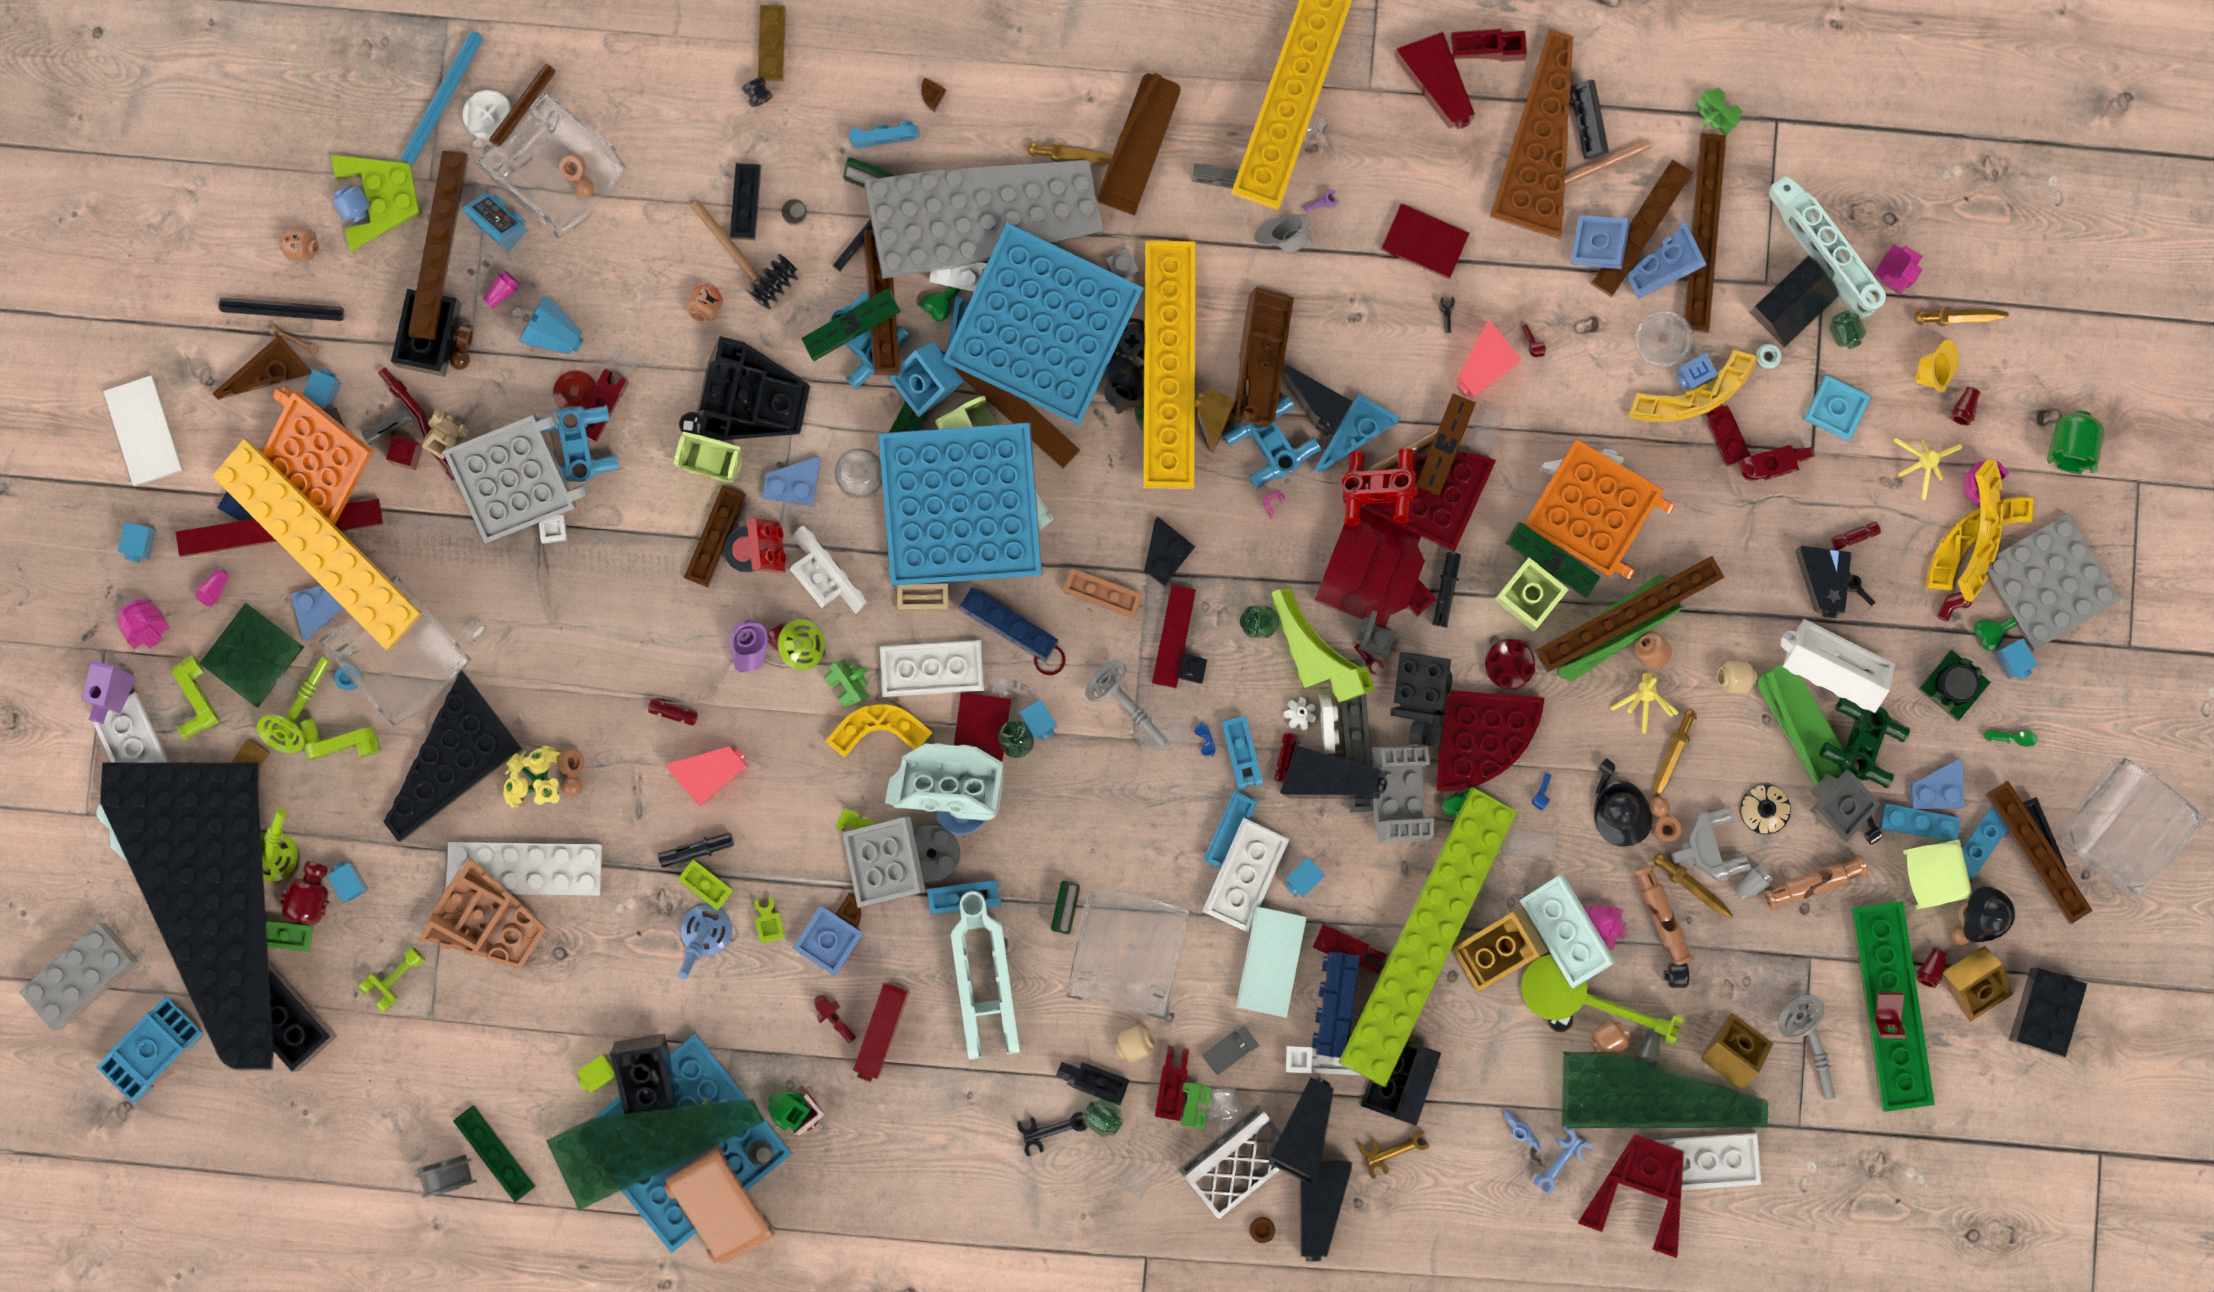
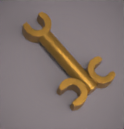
[1359,1131,1430,1179]

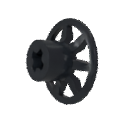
[1111,318,1145,371]

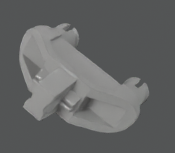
[1671,806,1751,882]

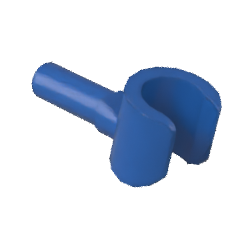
[1532,773,1551,810]

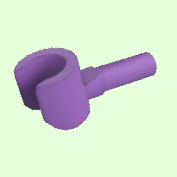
[1304,190,1340,213]

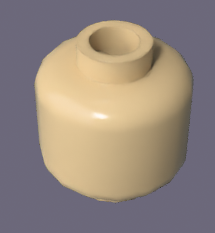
[1717,661,1757,694]
[1115,1025,1155,1063]

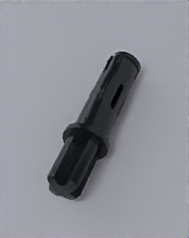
[1432,552,1461,628]
[658,833,734,868]

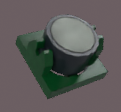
[1918,650,1991,721]

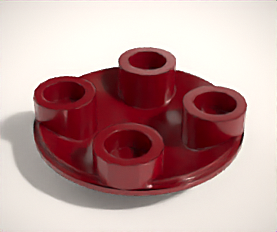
[1485,639,1535,689]

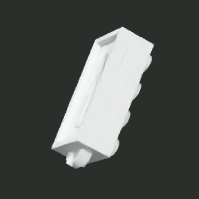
[1780,619,1895,713]

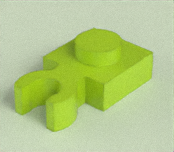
[754,897,785,945]

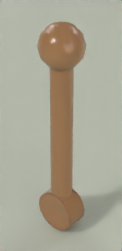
[269,326,318,355]

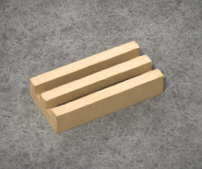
[897,584,948,610]

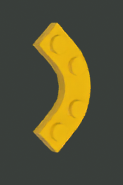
[825,704,933,758]

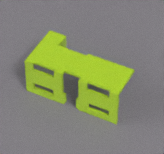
[835,807,878,832]

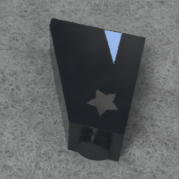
[1796,546,1852,618]

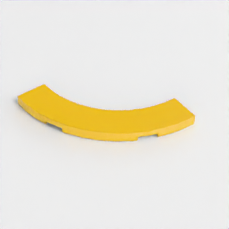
[1629,349,1758,422]
[1957,459,2004,602]
[1925,497,2034,591]

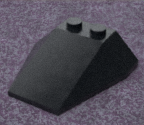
[697,336,811,441]

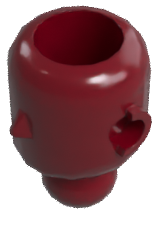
[280,861,330,925]

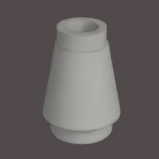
[1734,865,1773,901]

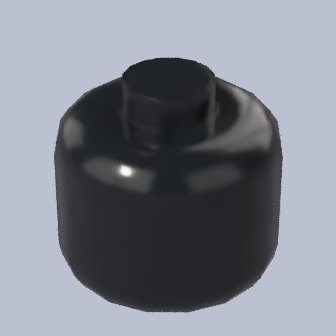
[1663,963,1690,988]

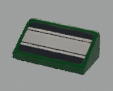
[843,157,894,188]
[1051,880,1080,934]

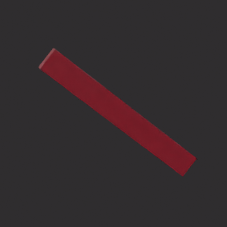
[175,499,384,558]

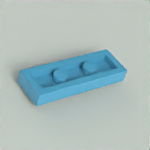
[1879,804,1961,842]

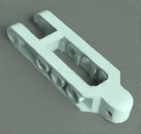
[1769,176,1886,318]
[951,891,1020,1060]

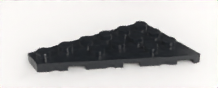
[384,671,523,843]

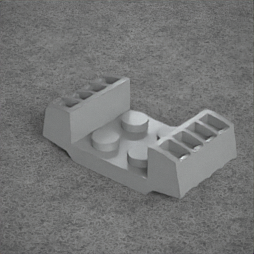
[1372,745,1434,844]

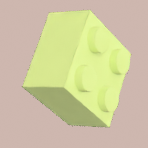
[1494,558,1569,632]

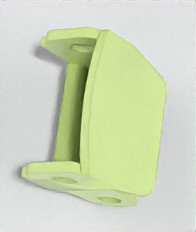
[935,396,997,429]
[674,432,742,483]
[1903,839,1972,909]

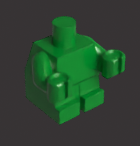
[767,1091,810,1131]

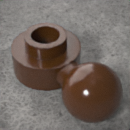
[450,323,474,370]

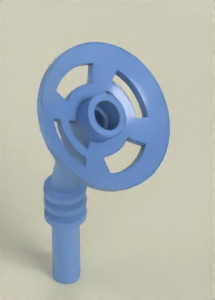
[678,905,732,979]

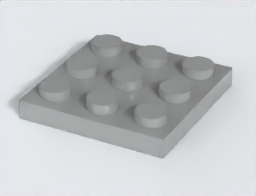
[843,816,926,908]

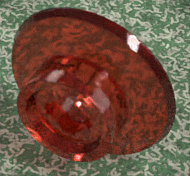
[553,370,596,415]

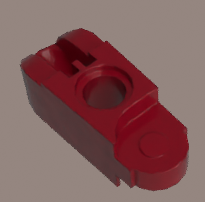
[1738,444,1816,481]

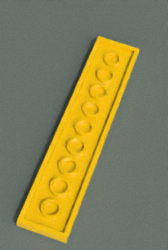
[1231,0,1352,211]
[1143,241,1196,489]
[212,439,423,651]

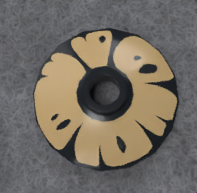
[1740,784,1791,835]

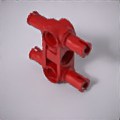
[1341,448,1418,526]

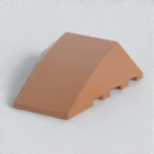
[418,858,547,969]

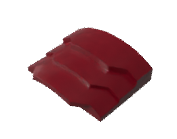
[1315,509,1425,628]

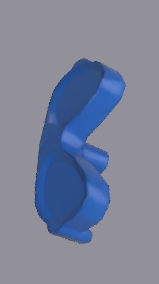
[1194,722,1216,757]

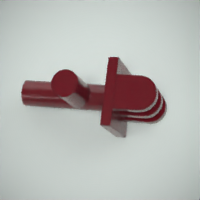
[814,995,856,1044]

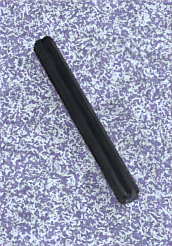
[218,298,344,321]

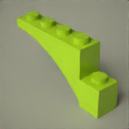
[1271,587,1375,703]

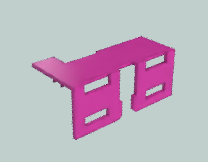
[1263,490,1286,518]

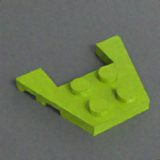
[331,155,420,252]

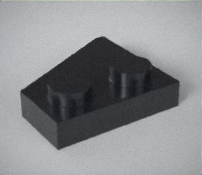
[1144,517,1196,587]

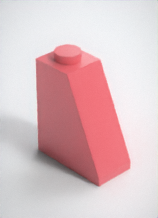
[1456,320,1522,400]
[666,746,748,807]

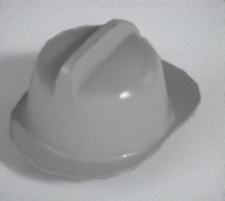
[1254,214,1312,253]

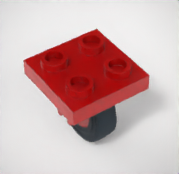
[724,518,787,573]

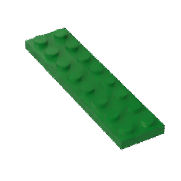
[1851,901,1935,1112]

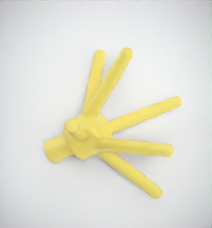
[1894,438,1962,500]
[1610,673,1679,734]

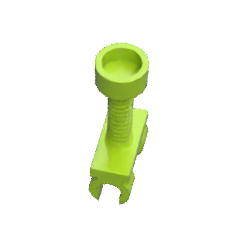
[358,946,426,1013]

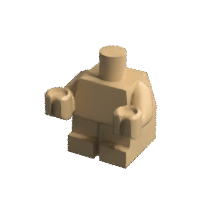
[421,409,470,459]

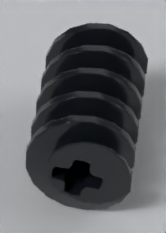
[745,253,799,310]

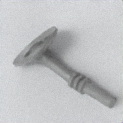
[1085,660,1169,749]
[1778,995,1835,1100]

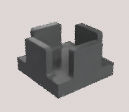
[1810,770,1881,842]

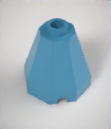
[518,296,584,355]

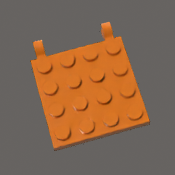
[258,386,374,525]
[1524,438,1675,579]

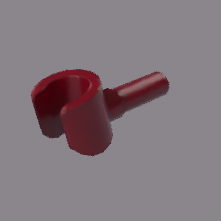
[1522,324,1546,357]
[1354,643,1384,675]

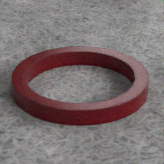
[1034,646,1066,676]

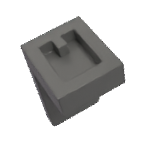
[1357,611,1396,659]
[1203,1025,1260,1075]

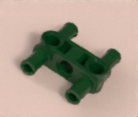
[1819,698,1910,788]

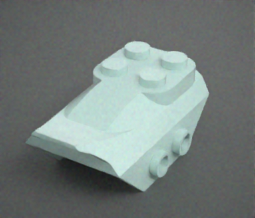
[885,743,1003,820]

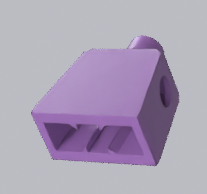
[82,660,136,724]

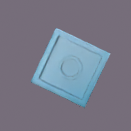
[1803,374,1872,442]

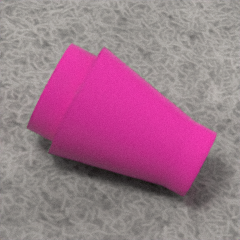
[483,271,519,308]
[194,569,230,608]

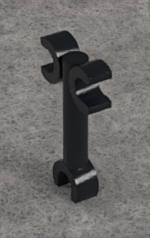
[1017,1112,1087,1157]

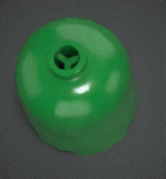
[2047,410,2104,474]

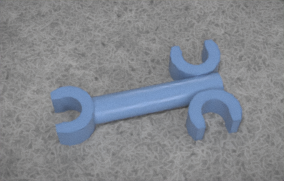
[1533,1126,1594,1195]

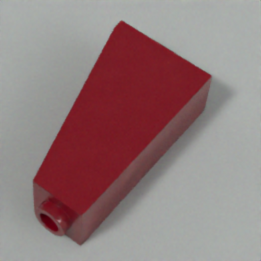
[1394,32,1475,129]
[853,983,910,1082]

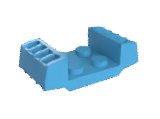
[96,997,204,1103]

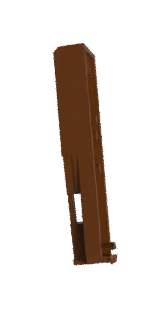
[1097,73,1181,216]
[1233,287,1294,427]

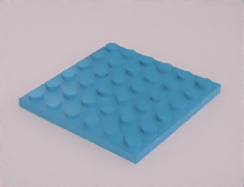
[942,223,1144,425]
[878,423,1043,586]
[575,1034,793,1254]

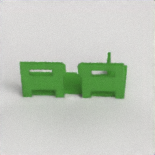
[1181,1082,1212,1131]

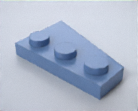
[1627,221,1707,300]

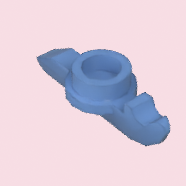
[1503,1110,1540,1150]

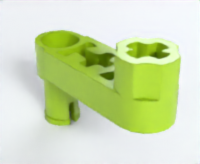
[170,654,220,741]
[299,718,381,760]

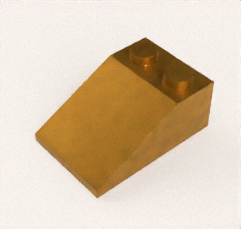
[1451,907,1549,992]

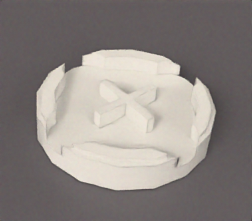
[463,90,512,141]

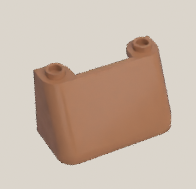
[664,1143,774,1265]

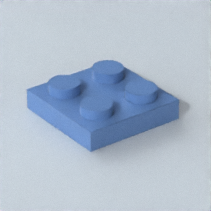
[1571,215,1630,269]
[792,906,864,977]

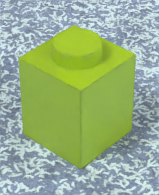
[577,1054,615,1093]

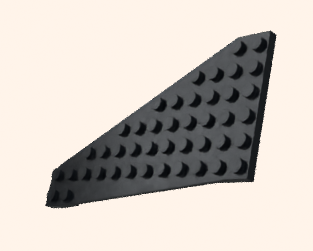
[100,762,274,1071]

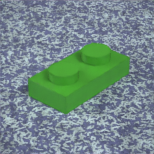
[266,921,314,952]

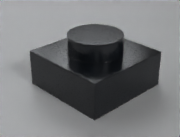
[1176,653,1208,684]

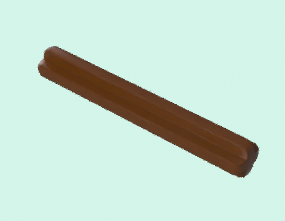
[489,64,556,147]

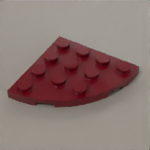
[1363,452,1496,552]
[1436,690,1545,792]

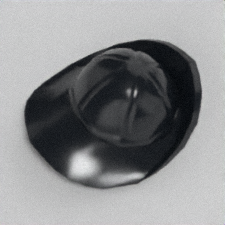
[1594,781,1652,847]
[1963,886,2015,942]

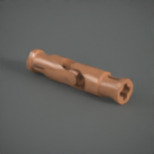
[1764,855,1868,911]
[1632,864,1695,965]

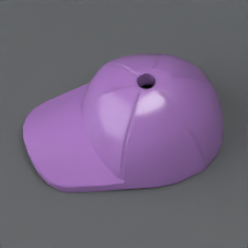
[730,620,768,672]

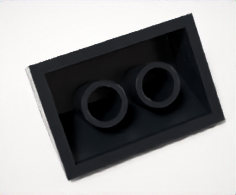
[1749,255,1838,348]
[1361,1041,1441,1126]

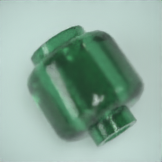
[1829,310,1867,349]
[1240,605,1279,639]
[998,721,1034,758]
[1084,1099,1123,1137]

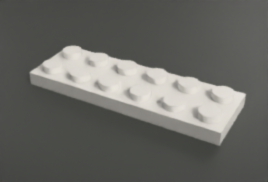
[447,842,603,896]

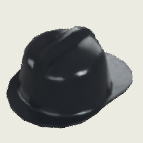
[1105,356,1144,414]

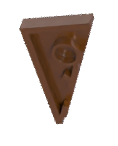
[212,335,312,400]

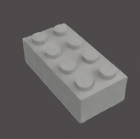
[19,923,139,1030]

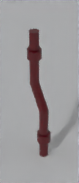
[378,367,456,481]

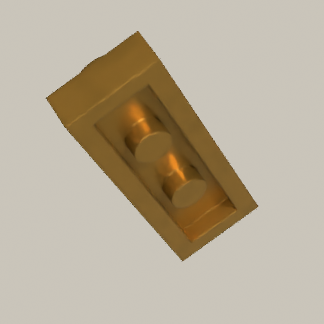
[758,5,786,81]

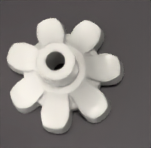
[1283,697,1316,731]

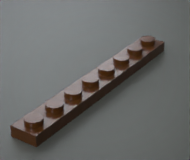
[1683,133,1726,333]
[408,150,468,340]
[1535,556,1725,673]

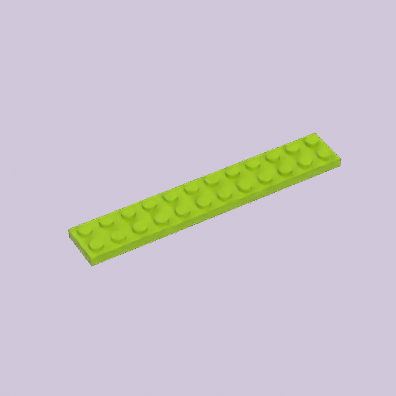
[1338,788,1517,1086]

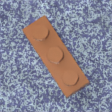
[1063,568,1143,619]

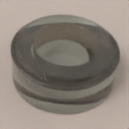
[782,199,807,226]
[747,1140,774,1166]

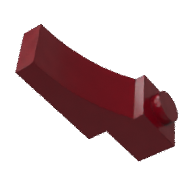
[1451,29,1527,62]

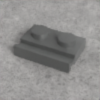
[1192,163,1239,189]

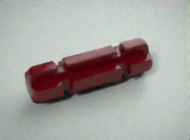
[1831,522,1881,550]
[648,699,698,726]
[1274,733,1297,783]

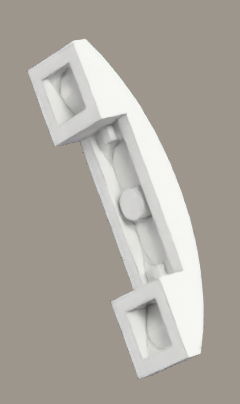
[1286,1046,1360,1075]

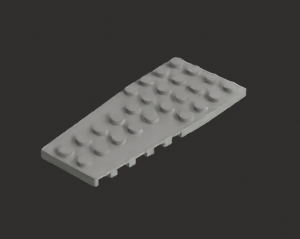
[864,160,1103,279]

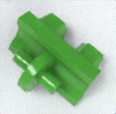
[1694,87,1743,136]
[824,660,870,707]

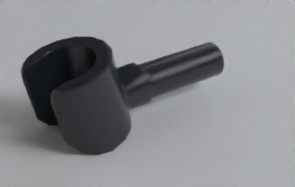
[1439,297,1455,333]
[1847,575,1876,606]
[1595,758,1615,794]
[1864,815,1882,845]

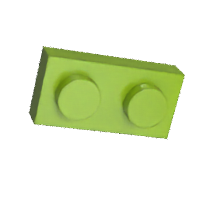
[677,859,734,911]

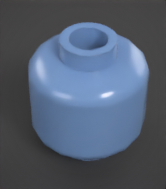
[332,184,370,223]

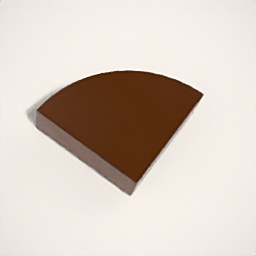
[921,78,946,113]
[836,893,861,928]

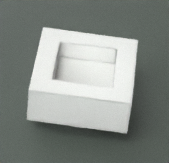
[539,514,568,544]

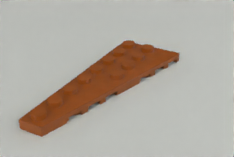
[1489,29,1573,240]

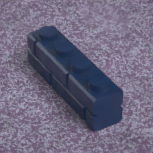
[959,587,1059,664]
[1312,951,1360,1058]

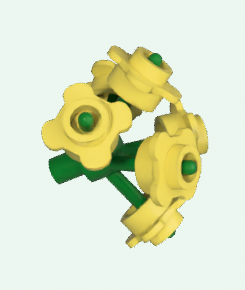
[504,745,560,808]

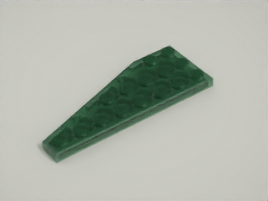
[1561,1052,1769,1128]
[546,1098,764,1211]

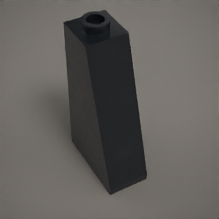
[1280,745,1388,799]
[1269,1077,1334,1187]
[1299,1161,1352,1262]

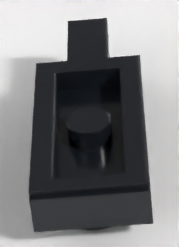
[1056,1062,1130,1106]

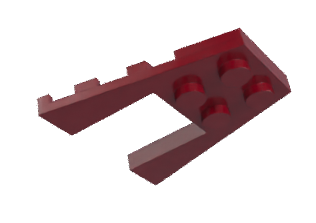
[1578,1134,1684,1258]

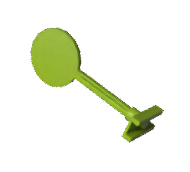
[1521,954,1684,1046]

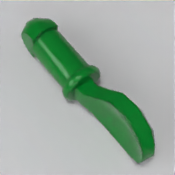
[1983,729,2038,747]

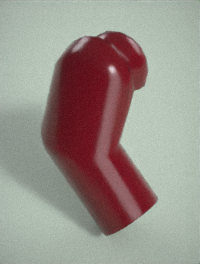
[1937,592,1972,622]

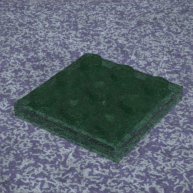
[199,602,304,708]

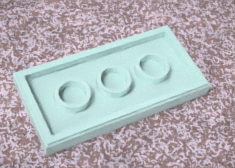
[1519,874,1616,989]
[1236,907,1306,1018]

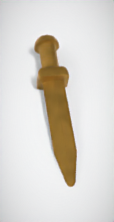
[1027,142,1113,164]
[1914,307,2009,326]
[1651,709,1697,800]
[1653,853,1733,918]

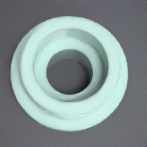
[1756,344,1782,369]

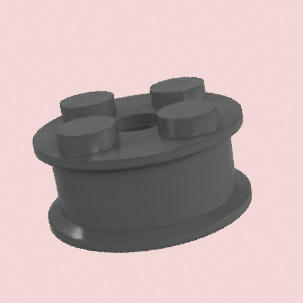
[913,825,960,881]
[415,1154,477,1198]

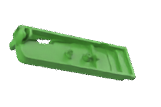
[1557,574,1685,682]
[1756,663,1861,787]

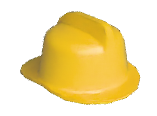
[1914,339,1959,393]

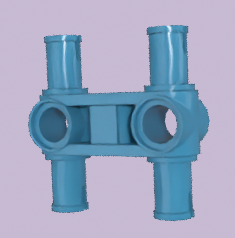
[826,291,910,390]
[1222,394,1321,490]
[538,405,619,482]

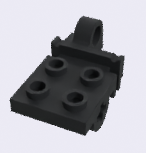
[1390,652,1453,748]

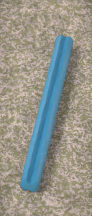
[401,31,483,165]

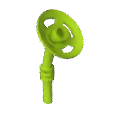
[778,619,825,670]
[256,656,331,754]
[261,808,299,882]

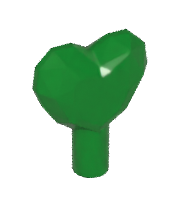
[920,286,960,321]
[1974,617,2017,651]
[1442,786,1479,820]

